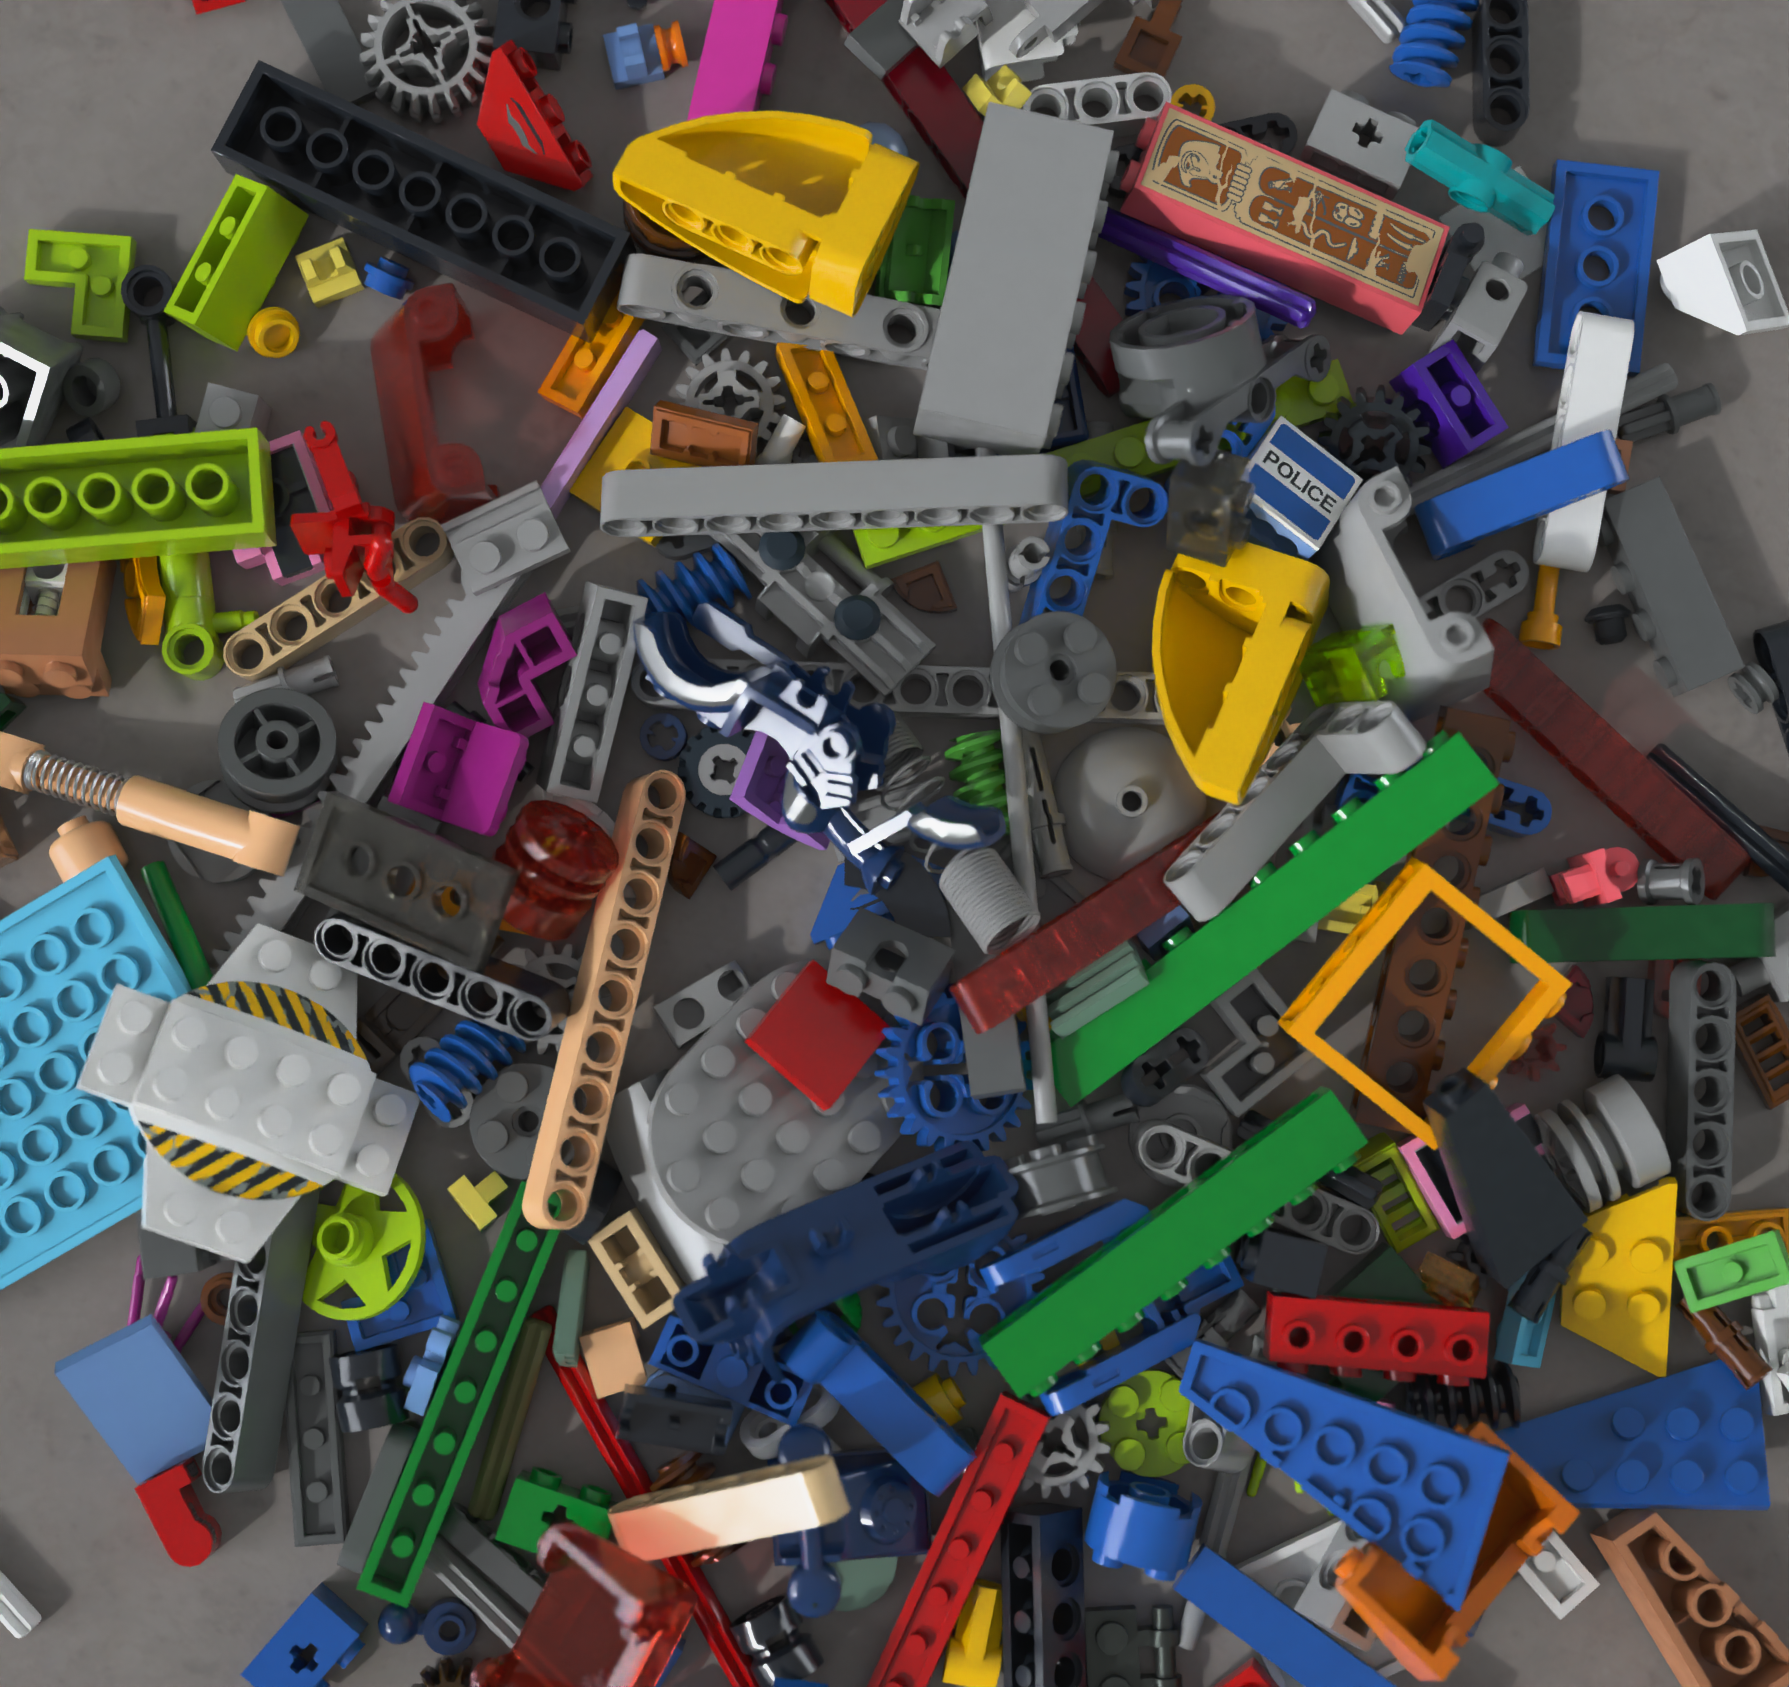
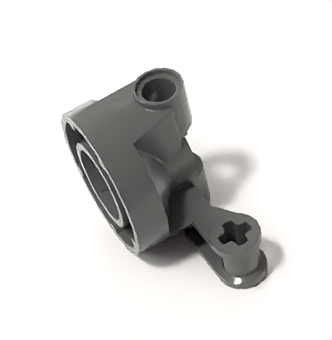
[1109,295,1331,466]

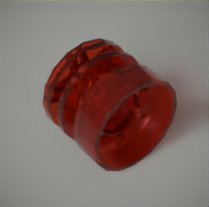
[479,800,619,941]

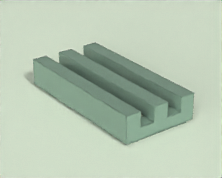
[1046,938,1150,1039]
[553,1249,590,1367]

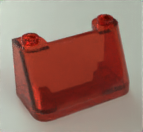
[370,283,501,524]
[469,1522,698,1687]

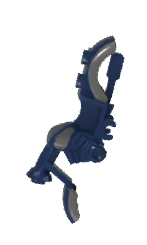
[633,601,1006,895]

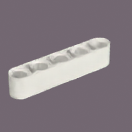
[1533,311,1635,573]

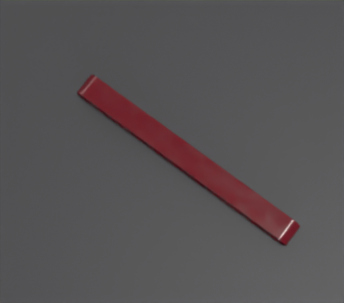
[824,0,1123,398]

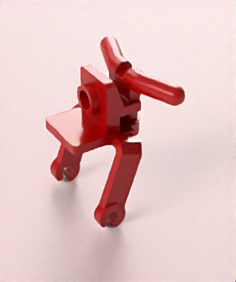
[290,420,419,614]

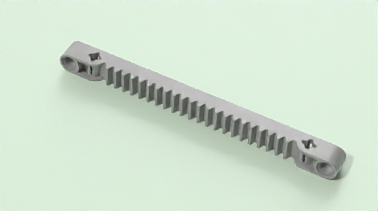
[210,569,534,976]

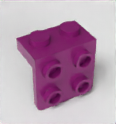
[387,702,529,837]

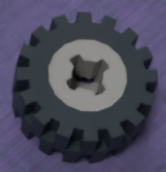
[678,726,754,819]

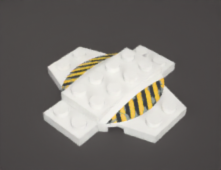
[76,923,420,1263]

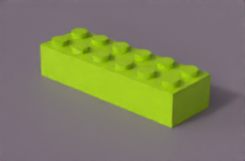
[0,428,277,569]

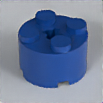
[1084,1471,1203,1582]

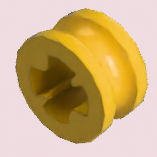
[1171,84,1215,121]

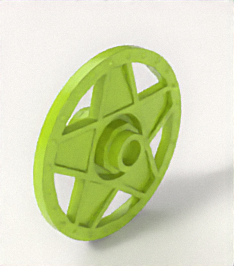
[302,1173,426,1321]

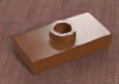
[650,400,759,467]

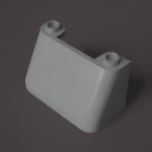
[1311,466,1494,722]

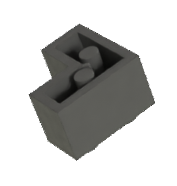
[1199,968,1316,1117]

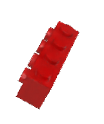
[1263,1291,1490,1386]

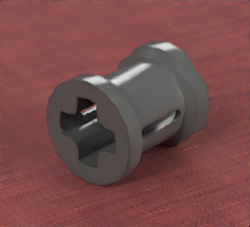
[1637,858,1705,905]

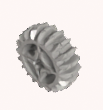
[359,0,495,124]

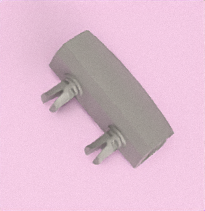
[605,1068,726,1285]

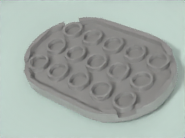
[647,960,924,1245]

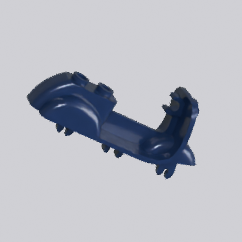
[672,1141,1019,1384]

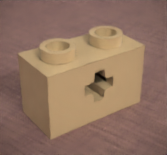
[588,1207,687,1329]

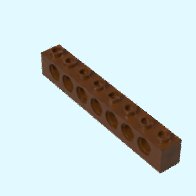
[1349,705,1516,1134]

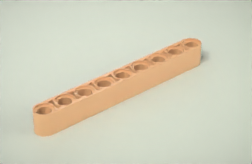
[522,770,686,1230]

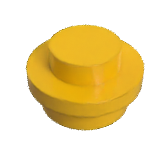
[247,307,300,358]

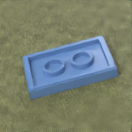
[55,1314,213,1484]

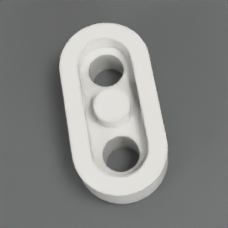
[740,1384,840,1460]

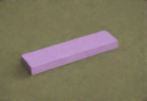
[541,329,662,519]

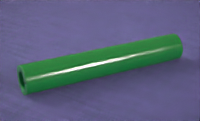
[140,861,213,990]

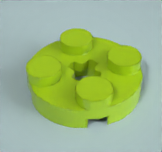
[1098,1368,1190,1477]

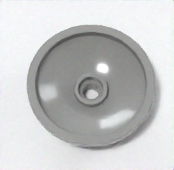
[1053,727,1206,882]

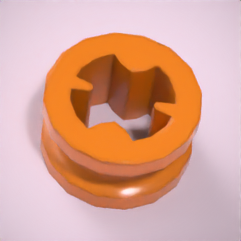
[653,20,689,72]

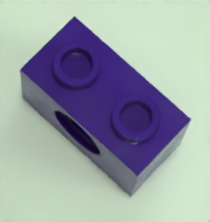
[1389,339,1509,469]

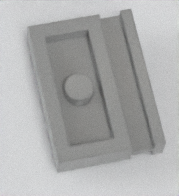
[441,480,571,596]

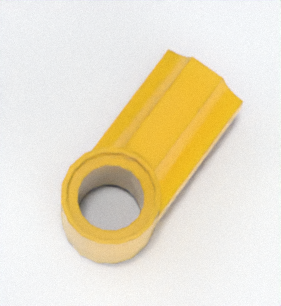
[942,1578,1003,1687]

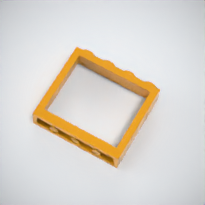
[1277,857,1572,1151]

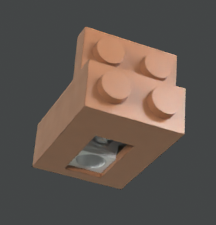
[0,560,117,699]

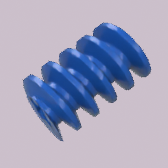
[1389,0,1480,88]
[636,543,752,626]
[408,1018,526,1123]

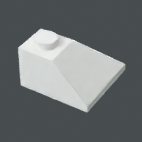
[1656,230,1789,335]

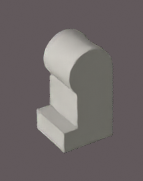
[652,960,752,1050]

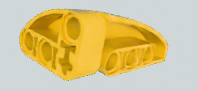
[613,111,920,318]
[1152,527,1330,806]

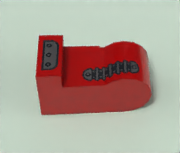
[134,1456,222,1567]

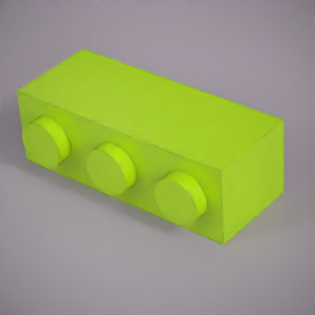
[163,174,309,351]

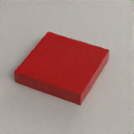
[744,959,891,1111]

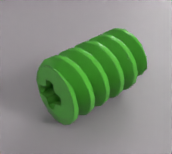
[944,729,1010,837]

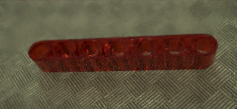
[1481,618,1752,901]
[949,811,1220,1035]

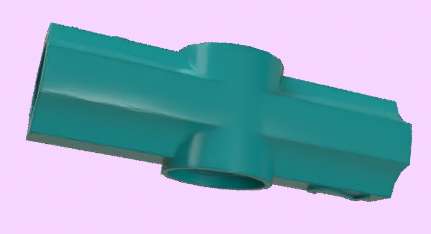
[1405,119,1556,236]

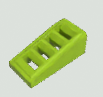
[1353,1132,1440,1253]

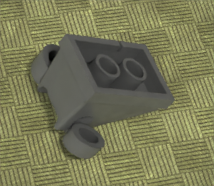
[0,307,120,449]

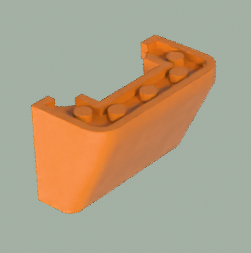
[1333,1421,1580,1681]

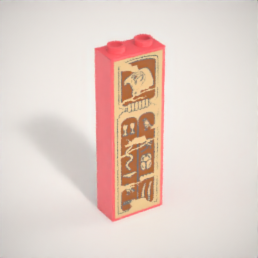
[1119,102,1450,335]

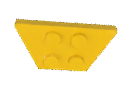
[1559,1177,1677,1377]

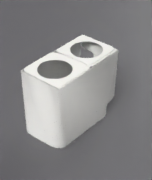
[974,0,1081,82]

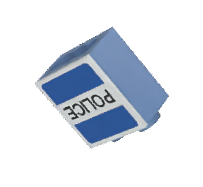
[1209,416,1363,561]

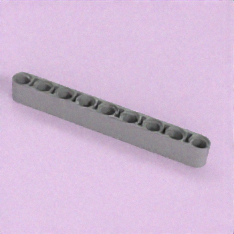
[600,454,1068,537]

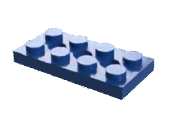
[1532,159,1660,377]

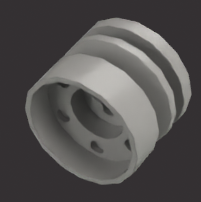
[1534,1074,1671,1213]

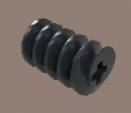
[1405,1361,1521,1429]

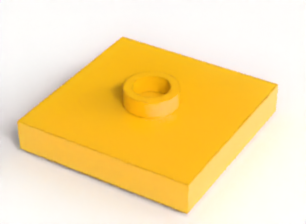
[569,406,701,547]

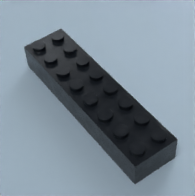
[211,60,637,343]

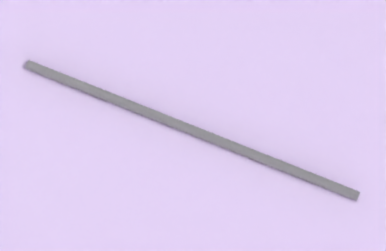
[975,447,1058,1124]

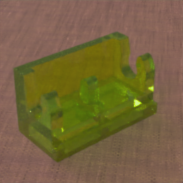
[1299,623,1406,707]

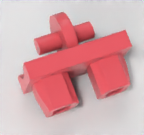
[1548,847,1639,907]

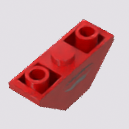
[477,39,593,191]

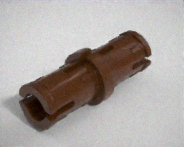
[1675,1297,1773,1391]

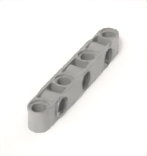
[617,254,941,371]

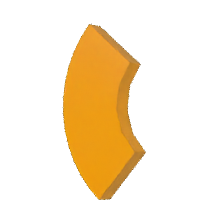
[120,556,166,645]

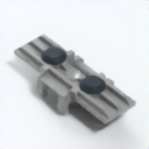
[709,530,936,697]

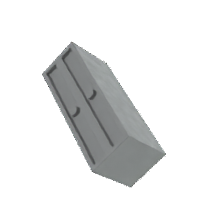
[913,102,1119,456]

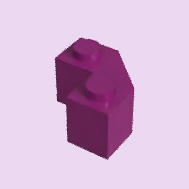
[477,592,577,738]

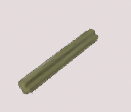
[468,1318,552,1521]

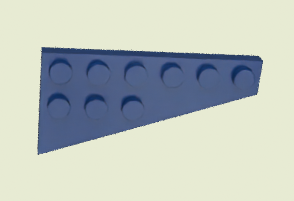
[1178,1338,1511,1612]
[1493,1348,1771,1510]

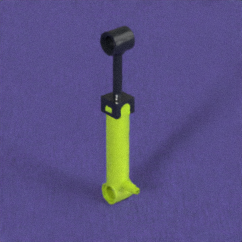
[120,265,259,681]

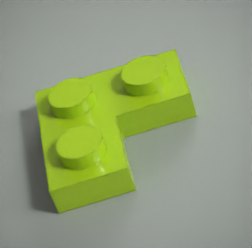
[24,229,137,343]

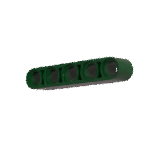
[1508,903,1776,964]

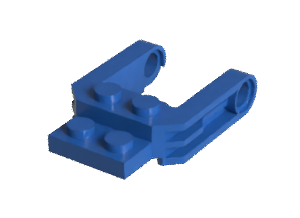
[979,1198,1245,1416]

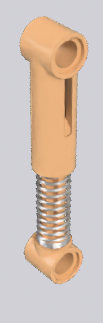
[0,731,301,877]

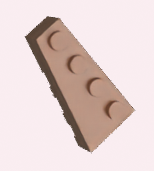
[1589,1509,1789,1687]

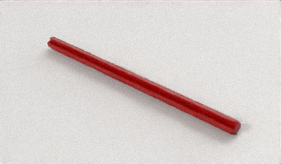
[528,1305,759,1687]

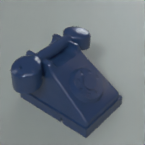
[767,1422,933,1618]

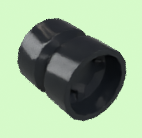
[329,1344,410,1433]
[729,1593,824,1687]

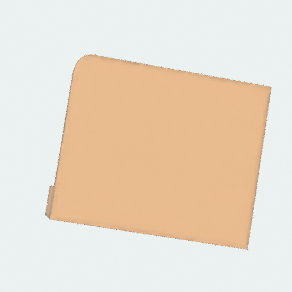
[579,1316,648,1399]

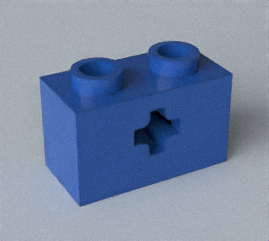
[240,1583,369,1687]

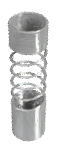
[875,712,1041,954]

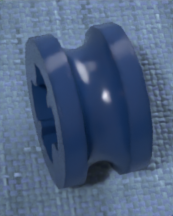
[639,713,688,761]

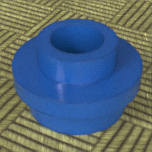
[364,256,415,300]

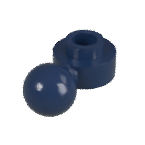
[378,1597,477,1655]

